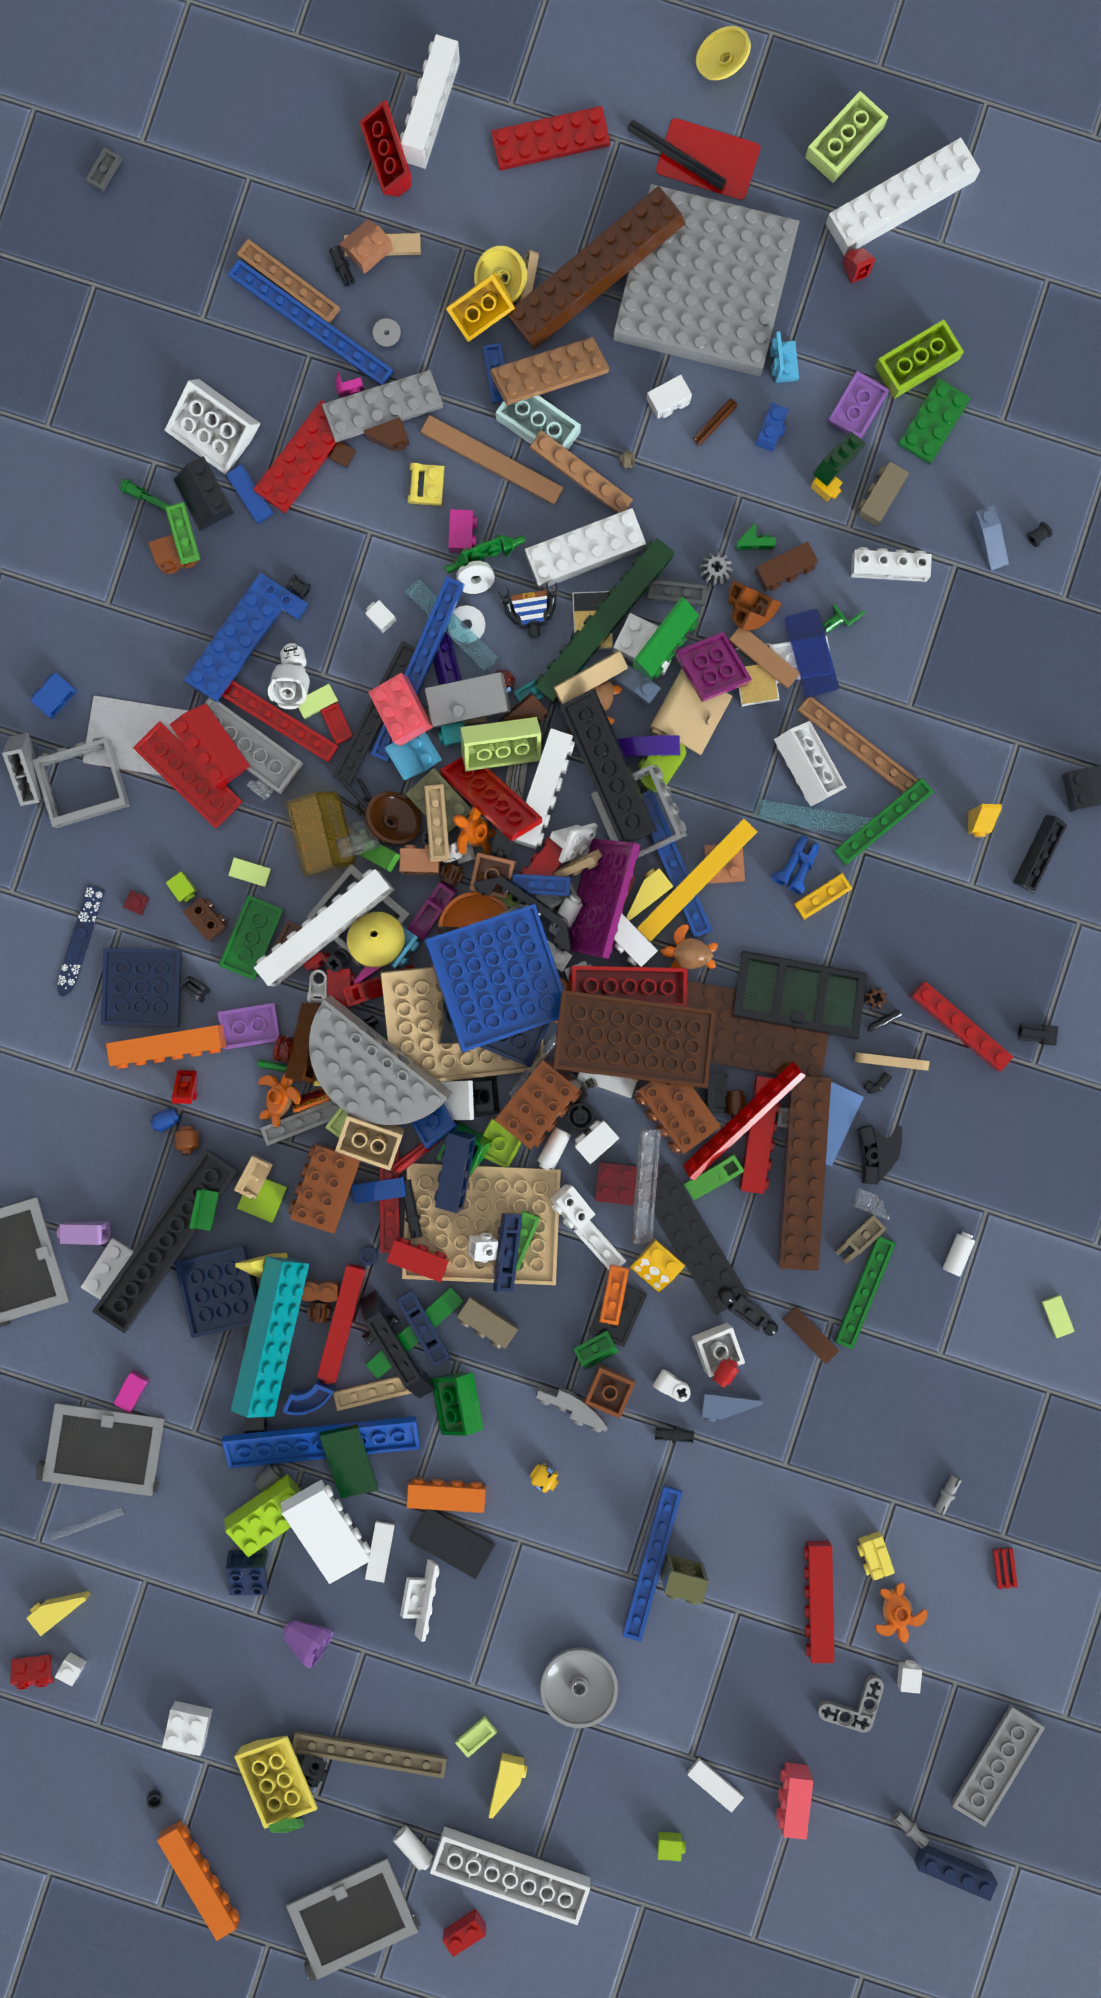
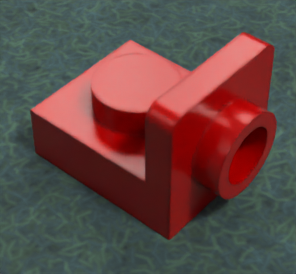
[303,951,331,971]

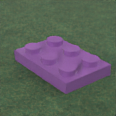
[828,371,890,439]
[217,1003,281,1050]

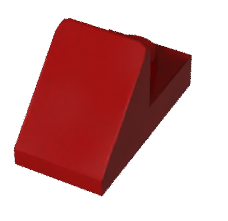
[171,1070,197,1104]

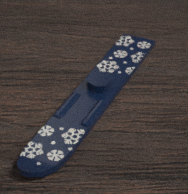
[58,885,105,996]

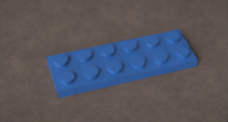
[184,588,281,703]

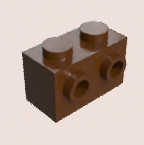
[183,897,228,942]

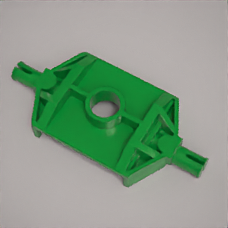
[445,535,526,574]

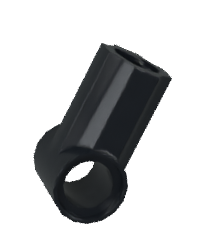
[1018,1023,1058,1046]

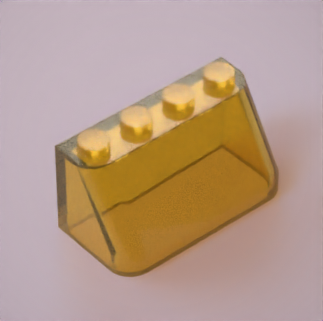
[286,791,355,877]

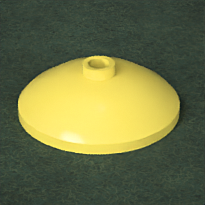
[696,26,751,80]
[474,246,527,303]
[347,912,405,968]

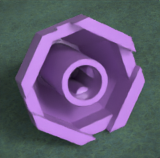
[283,1620,333,1669]

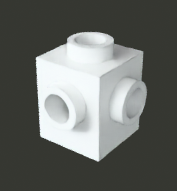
[468,1233,498,1263]

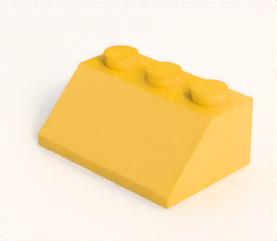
[446,271,515,342]

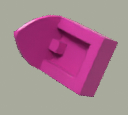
[336,371,365,397]

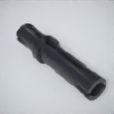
[403,1179,423,1239]

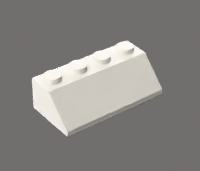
[774,721,847,807]

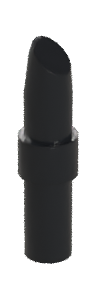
[868,1009,902,1032]

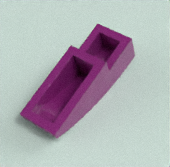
[407,880,458,940]

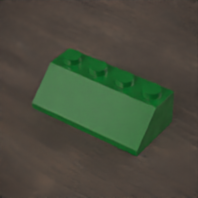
[633,597,699,680]

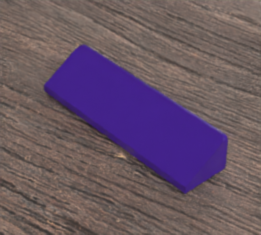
[433,628,462,685]

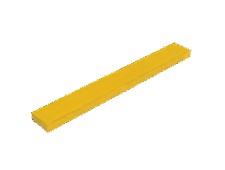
[636,819,757,942]

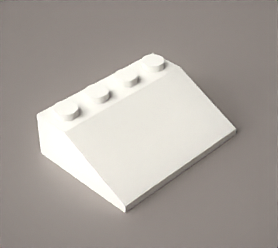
[164,379,261,475]

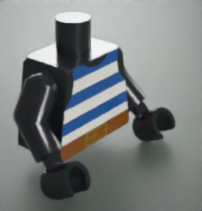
[498,581,558,638]

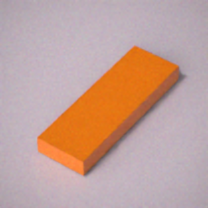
[599,1264,629,1325]

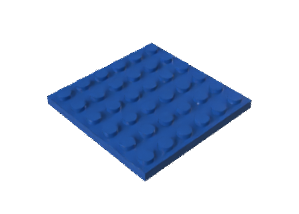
[424,904,563,1053]

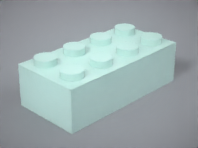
[496,395,581,450]

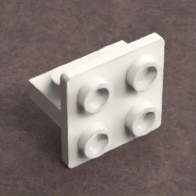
[550,823,598,863]

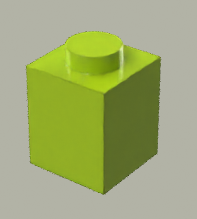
[165,872,198,903]
[657,1832,686,1861]

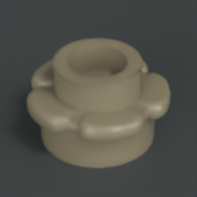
[620,450,635,469]

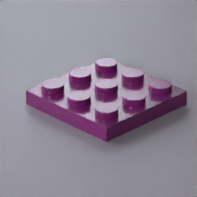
[675,632,752,702]

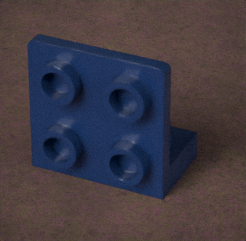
[225,1550,268,1596]

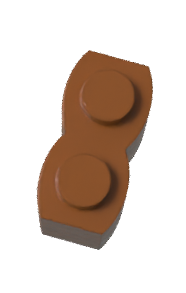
[301,1279,340,1302]

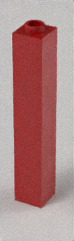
[317,1263,367,1384]

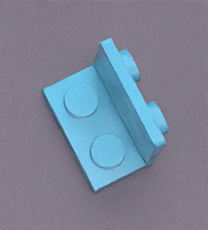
[769,331,799,383]
[385,732,442,780]
[390,925,421,970]

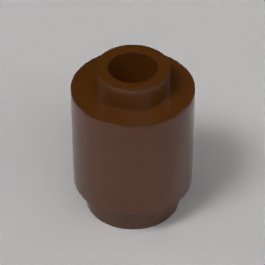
[726,1090,746,1118]

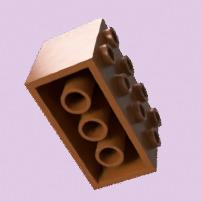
[495,1056,583,1150]
[633,1081,721,1154]
[288,1142,360,1234]

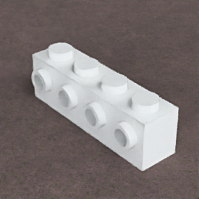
[851,547,932,582]

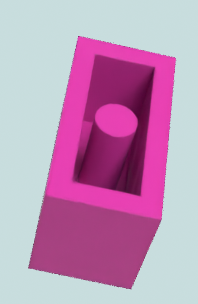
[448,509,477,553]

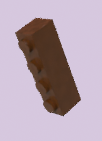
[285,1003,320,1084]

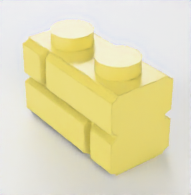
[857,1532,895,1580]

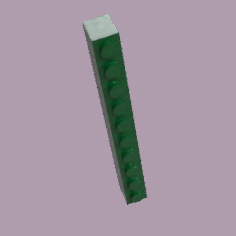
[535,538,675,704]

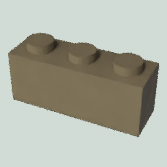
[857,462,909,527]
[457,1295,518,1349]

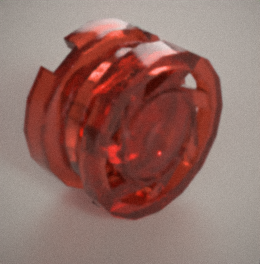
[273,1035,294,1063]

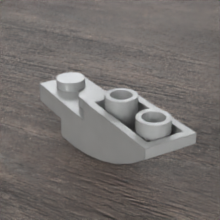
[536,1386,607,1432]

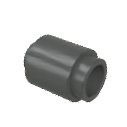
[254,1464,283,1492]

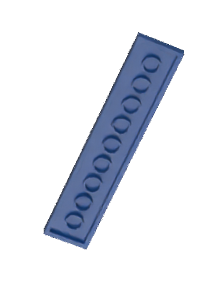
[222,1416,420,1469]

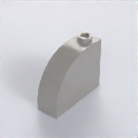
[2,733,42,806]

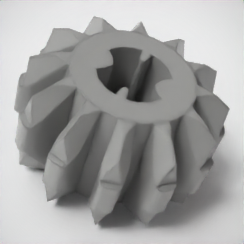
[700,552,733,586]

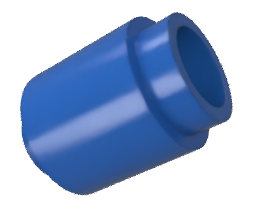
[150,1107,181,1133]

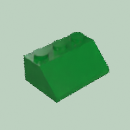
[431,1372,484,1436]

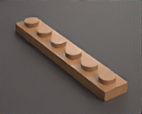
[237,239,340,324]
[529,430,633,514]

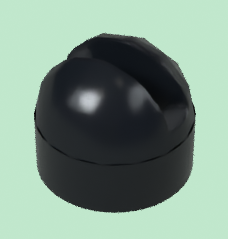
[147,1790,162,1809]

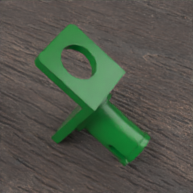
[821,604,866,633]

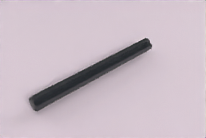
[628,120,727,190]

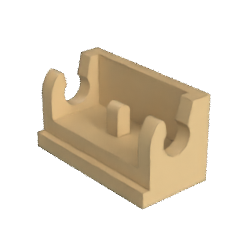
[234,1155,274,1199]

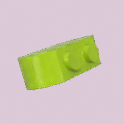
[638,743,686,792]

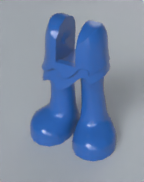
[771,836,819,895]

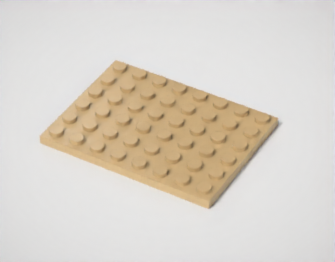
[381,966,545,1082]
[402,1163,561,1285]

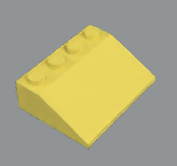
[234,1736,317,1829]

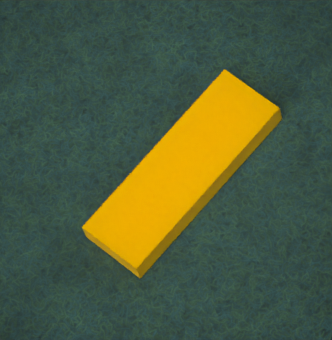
[794,873,853,920]

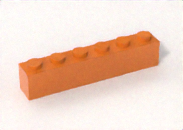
[106,1025,226,1069]
[157,1820,240,1941]

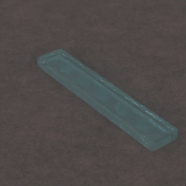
[405,578,499,672]
[757,800,872,835]

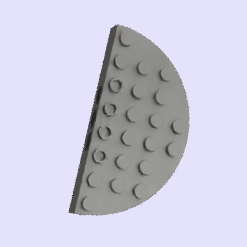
[309,995,452,1125]

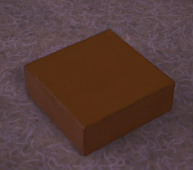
[330,442,356,468]

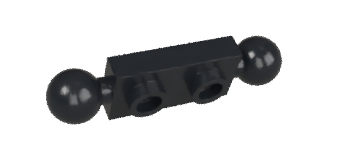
[719,1289,778,1336]

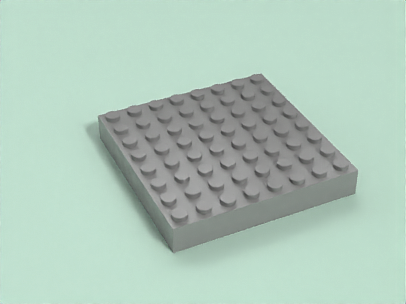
[613,184,799,377]

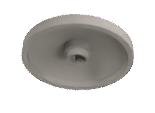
[541,1647,618,1728]

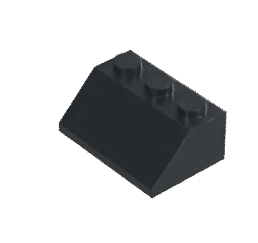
[174,456,234,531]

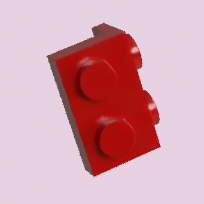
[10,1655,54,1690]

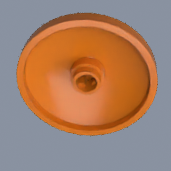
[438,892,508,928]

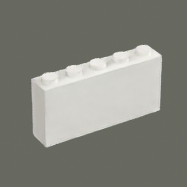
[281,1480,371,1584]

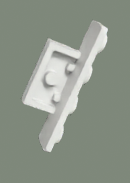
[400,1559,439,1641]

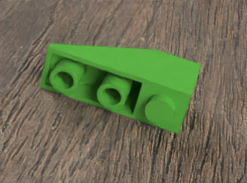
[684,1153,744,1200]

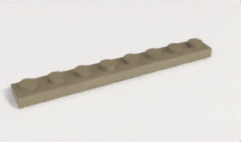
[292,1730,447,1779]

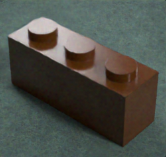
[754,541,818,592]

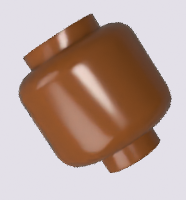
[174,1126,199,1155]

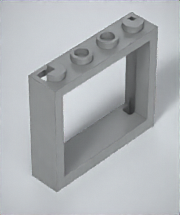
[32,737,130,828]
[591,765,687,858]
[306,864,411,967]

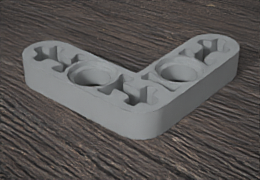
[817,1675,884,1733]

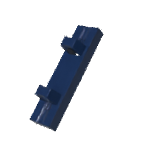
[493,1213,522,1292]
[396,1290,451,1367]

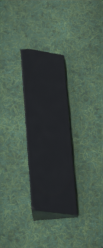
[1013,815,1067,893]

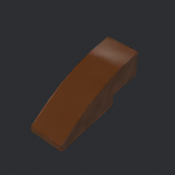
[782,1306,839,1364]

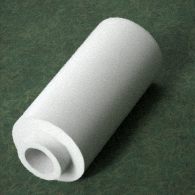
[548,894,583,936]
[537,1126,571,1171]
[942,1231,975,1276]
[393,1826,433,1870]

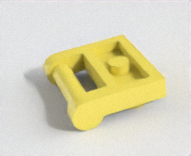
[407,463,445,506]

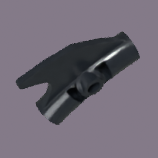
[856,1125,902,1185]

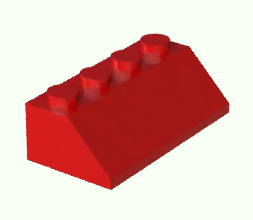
[359,100,411,197]
[169,703,250,789]

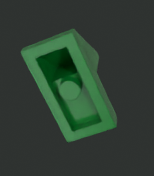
[735,523,776,551]

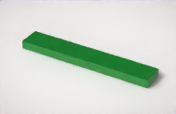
[833,778,934,866]
[834,1236,896,1350]
[365,1287,464,1379]

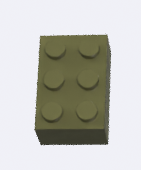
[406,768,471,836]
[661,1554,709,1605]

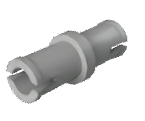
[934,1474,962,1515]
[892,1810,929,1848]

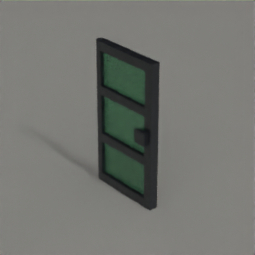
[732,951,867,1039]

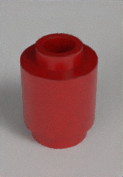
[712,1357,740,1388]

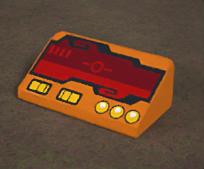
[292,1088,331,1113]

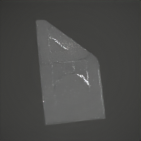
[852,1188,890,1220]

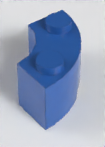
[283,1379,336,1415]

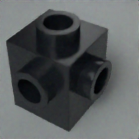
[300,1754,328,1788]

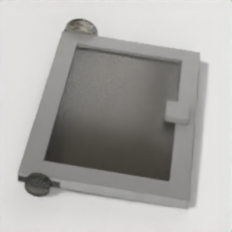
[0,1197,70,1327]
[36,1403,165,1496]
[286,1857,421,1982]

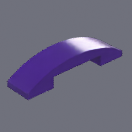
[617,735,680,758]

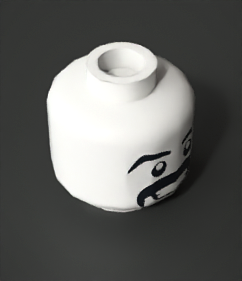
[280,643,307,667]

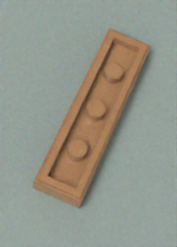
[729,627,800,689]

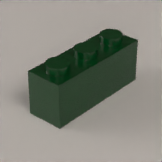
[813,431,865,486]

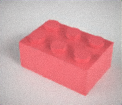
[368,673,433,746]
[776,1762,813,1840]

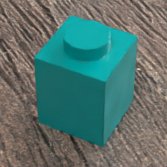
[438,722,465,748]

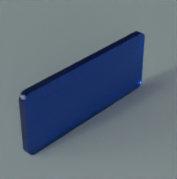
[785,609,839,698]

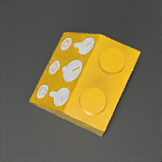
[630,1238,685,1292]

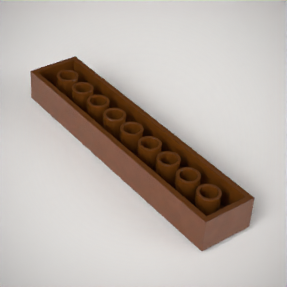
[507,186,685,350]
[777,1075,831,1271]

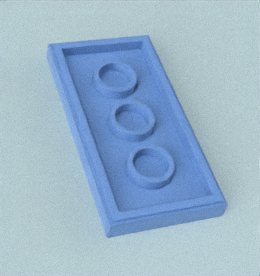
[826,1082,864,1166]

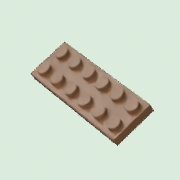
[490,337,610,405]

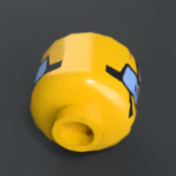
[529,1463,559,1493]

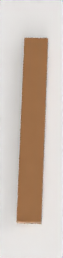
[420,415,563,506]
[797,695,918,793]

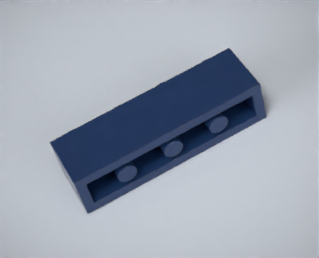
[434,1130,477,1213]
[914,1845,998,1901]

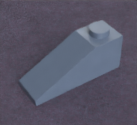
[971,505,1009,571]
[611,665,661,707]
[700,1390,762,1422]

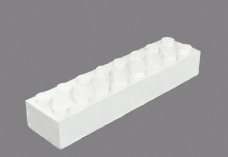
[825,138,980,256]
[254,869,395,987]
[430,1826,590,1925]

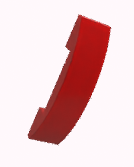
[341,965,414,1007]

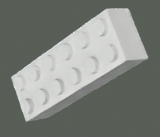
[400,34,460,169]
[525,508,646,590]
[514,728,575,850]

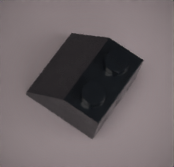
[453,1076,500,1117]

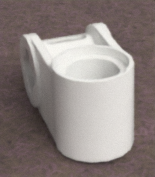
[307,970,327,1004]
[653,1369,691,1402]

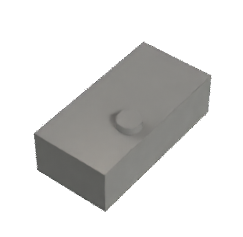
[425,672,511,727]

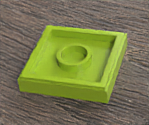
[483,1118,522,1167]
[237,1178,288,1223]

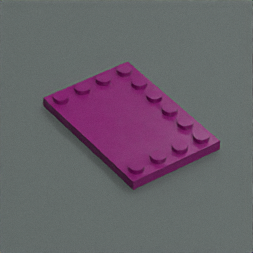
[569,839,640,959]

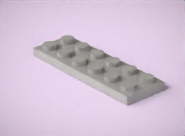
[322,370,443,443]
[205,698,303,794]
[951,1705,1045,1827]

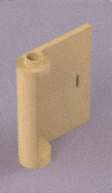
[650,669,733,755]

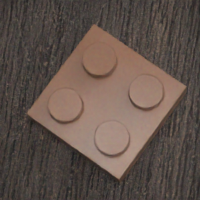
[704,844,745,884]

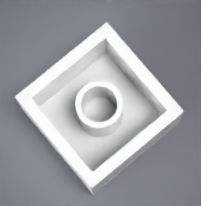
[574,1119,619,1164]
[692,1322,745,1377]
[162,1701,213,1756]

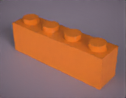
[407,1478,486,1513]

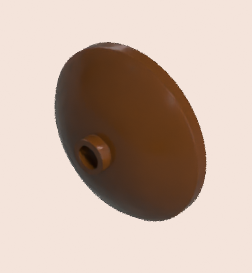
[365,791,421,846]

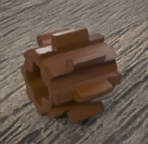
[440,862,465,886]
[864,987,888,1010]
[307,1301,331,1323]

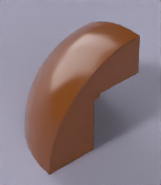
[728,580,782,630]

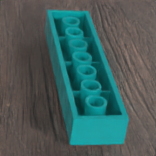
[231,1256,309,1418]

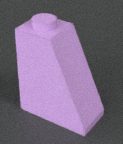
[57,1221,111,1245]

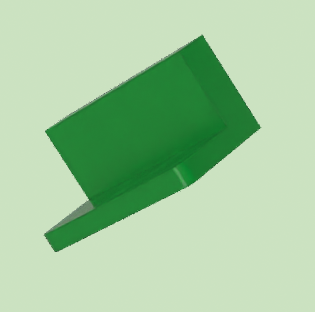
[189,1189,219,1231]
[574,1331,619,1370]

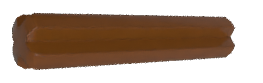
[693,399,737,446]

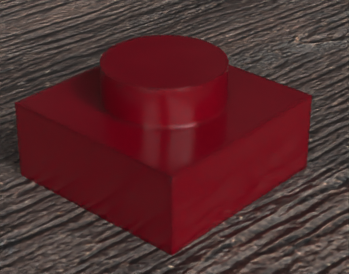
[123,890,149,915]

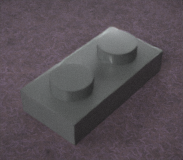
[85,147,122,192]

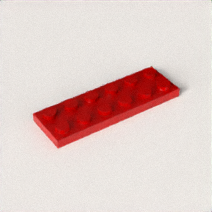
[491,106,610,171]
[253,400,340,514]
[133,721,243,829]
[440,757,542,841]

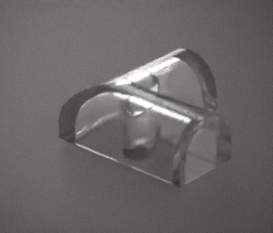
[336,819,379,858]

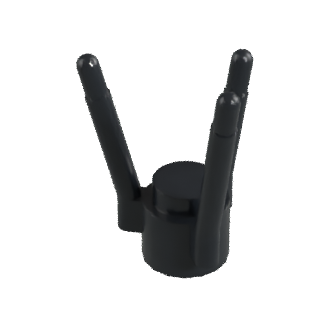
[334,778,372,816]

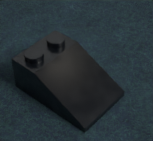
[1062,765,1101,812]

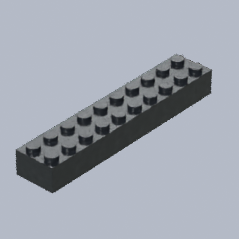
[92,1149,240,1333]

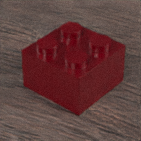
[594,1161,638,1206]

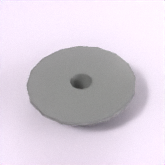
[372,318,401,347]

